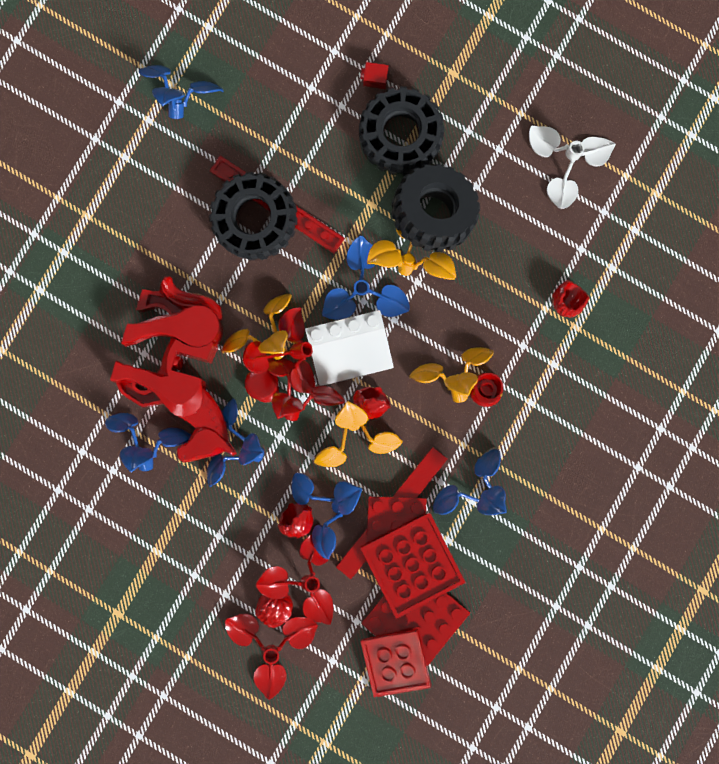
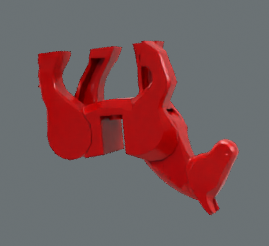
[110,276,237,463]

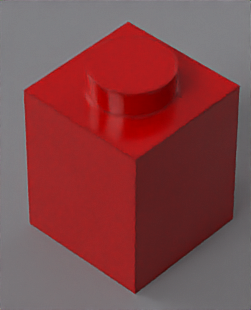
[360,62,388,89]

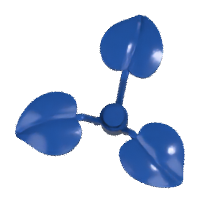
[139,65,223,119]
[322,236,410,320]
[207,398,264,487]
[105,413,191,473]
[433,449,507,515]
[292,473,362,559]

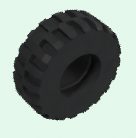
[359,86,444,175]
[391,164,480,252]
[209,172,298,260]

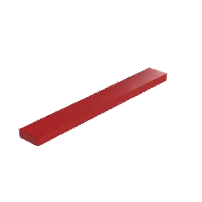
[210,155,345,255]
[336,447,448,579]

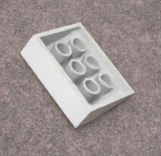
[305,310,394,386]

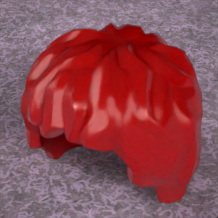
[552,280,590,318]
[353,387,391,419]
[278,503,313,538]
[255,594,293,628]

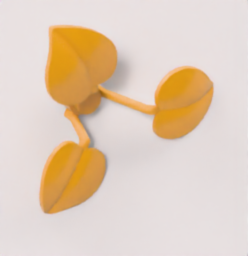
[367,229,456,280]
[222,293,292,360]
[409,347,494,403]
[314,401,403,467]

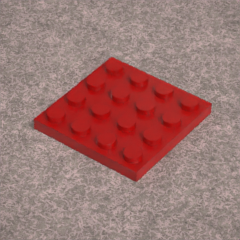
[360,512,466,619]
[361,593,470,667]

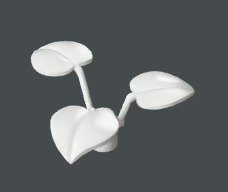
[529,125,616,209]

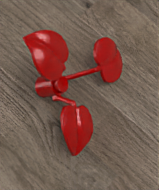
[243,307,316,394]
[267,358,345,421]
[256,534,334,625]
[225,614,318,700]

